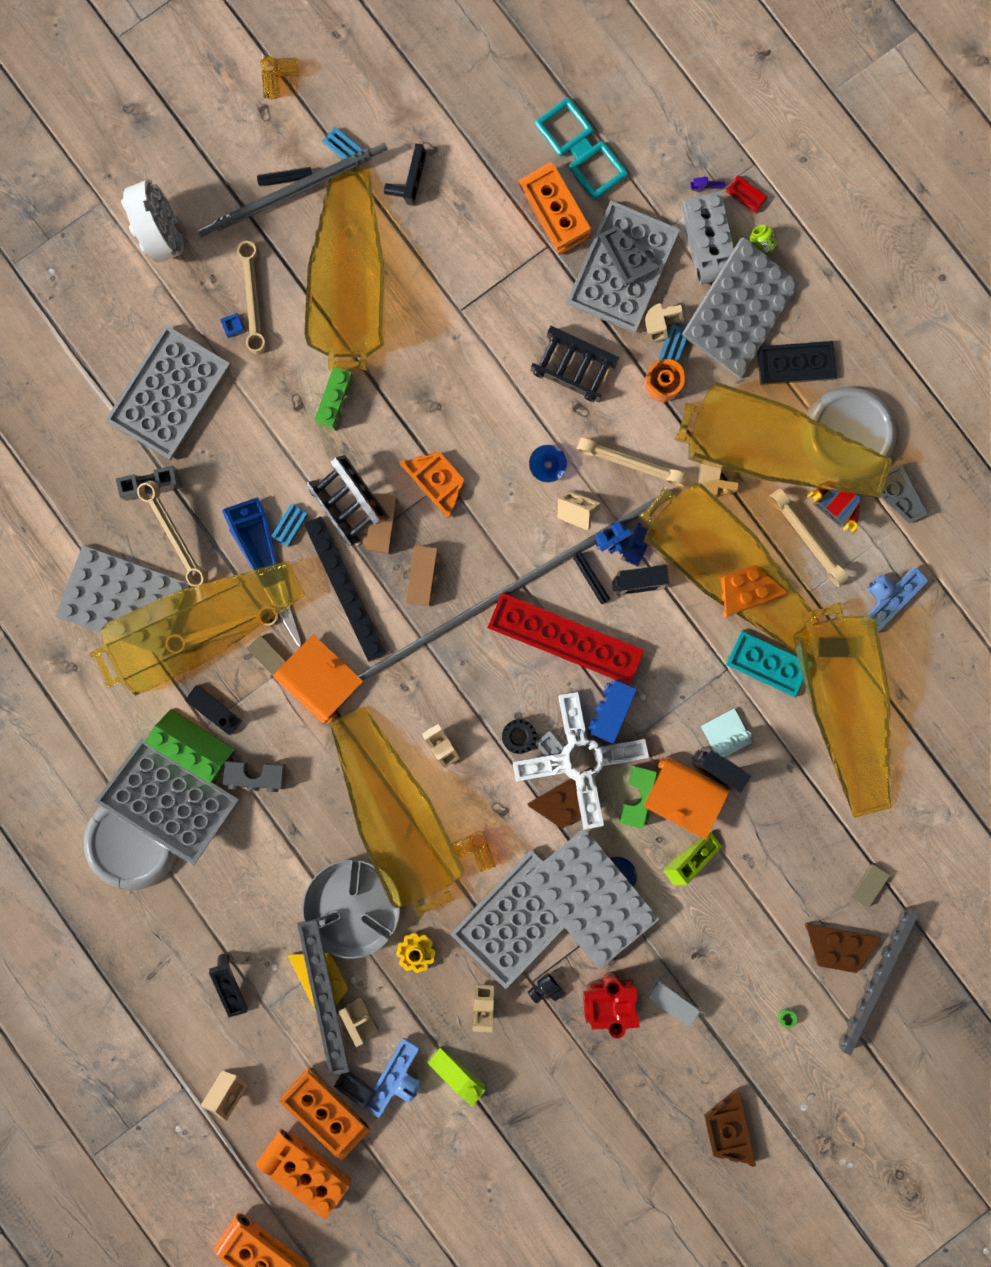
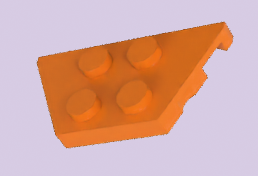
[399,451,465,519]
[721,565,787,618]

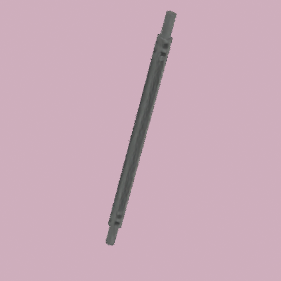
[197,142,388,237]

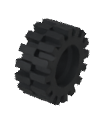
[502,719,537,754]

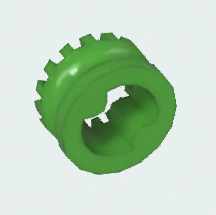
[778,1009,797,1029]

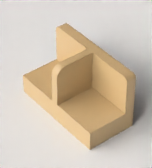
[557,491,601,530]
[338,997,378,1047]
[201,1071,248,1121]

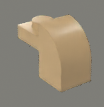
[645,303,684,343]
[698,462,738,498]
[422,724,460,768]
[473,985,494,1032]

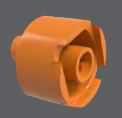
[644,359,685,403]

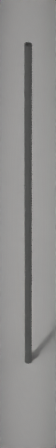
[357,489,674,681]

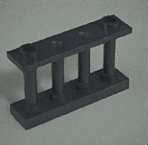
[531,325,619,403]
[306,455,389,546]

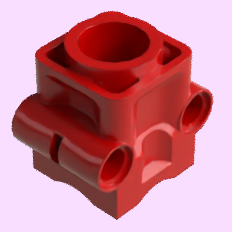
[583,972,640,1039]

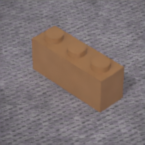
[363,493,398,555]
[406,545,441,607]

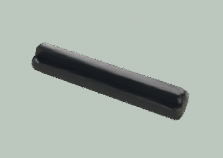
[257,167,312,186]
[573,553,610,604]

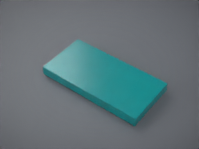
[725,630,811,698]

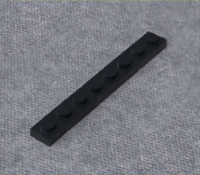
[304,516,386,662]

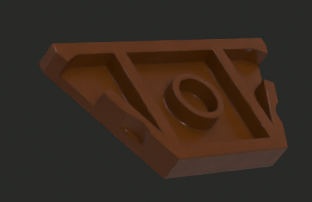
[527,767,593,828]
[805,923,881,973]
[704,1089,756,1167]

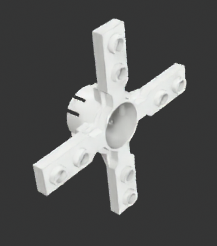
[513,692,649,830]

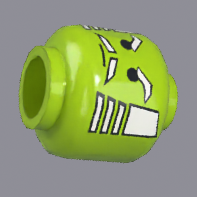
[750,225,778,255]

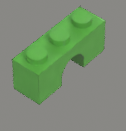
[315,366,354,431]
[618,766,658,829]

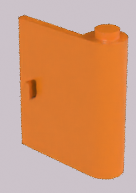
[273,634,363,724]
[643,756,730,840]

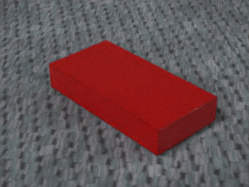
[726,175,768,214]

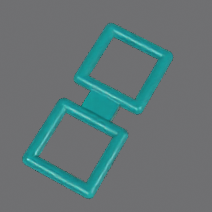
[534,97,628,200]

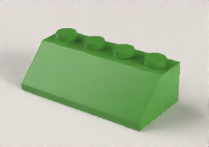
[145,709,235,783]

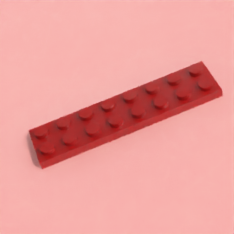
[487,593,644,686]

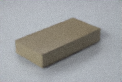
[246,635,286,675]
[851,864,890,908]

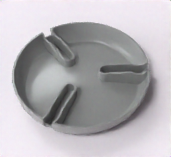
[801,387,897,481]
[83,807,178,890]
[302,860,400,959]

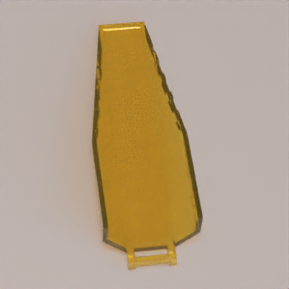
[304,168,385,370]
[675,382,892,497]
[639,483,823,654]
[89,560,305,696]
[793,602,892,818]
[330,707,465,918]

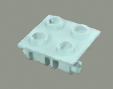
[701,708,752,757]

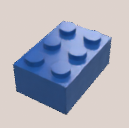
[588,680,637,744]

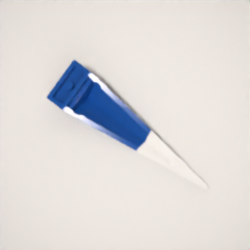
[222,497,301,646]

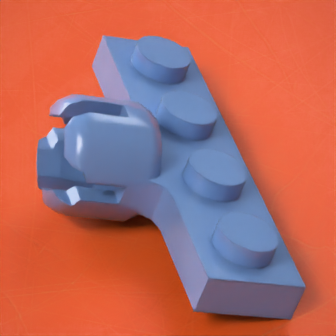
[860,567,928,635]
[366,1037,421,1118]

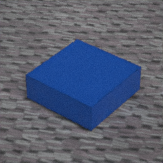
[220,313,246,338]

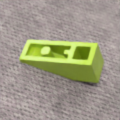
[663,832,722,886]
[428,1047,485,1107]

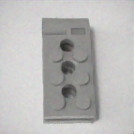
[681,192,734,285]

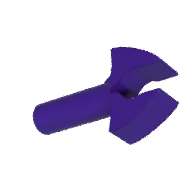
[690,176,725,192]

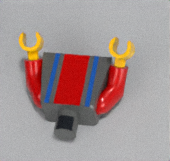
[807,479,861,535]

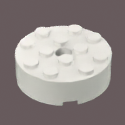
[121,179,184,263]

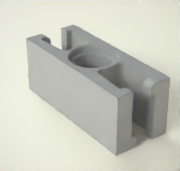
[647,979,701,1027]

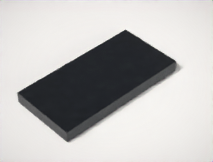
[757,341,837,385]

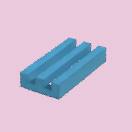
[322,127,363,159]
[658,323,686,362]
[271,504,308,547]

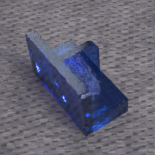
[620,522,654,567]

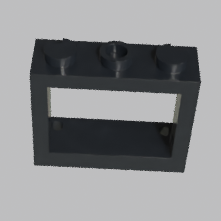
[612,564,669,596]
[692,748,751,792]

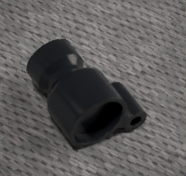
[527,973,565,1004]

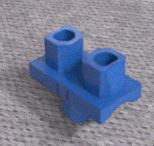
[594,521,632,555]

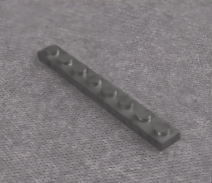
[839,908,919,1056]
[297,918,349,1076]

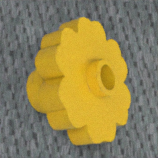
[396,932,436,973]

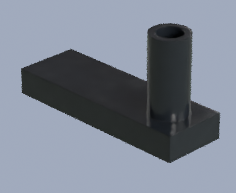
[384,143,427,206]
[185,685,242,736]
[209,954,248,1018]

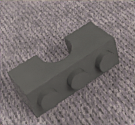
[116,466,182,501]
[223,761,286,792]

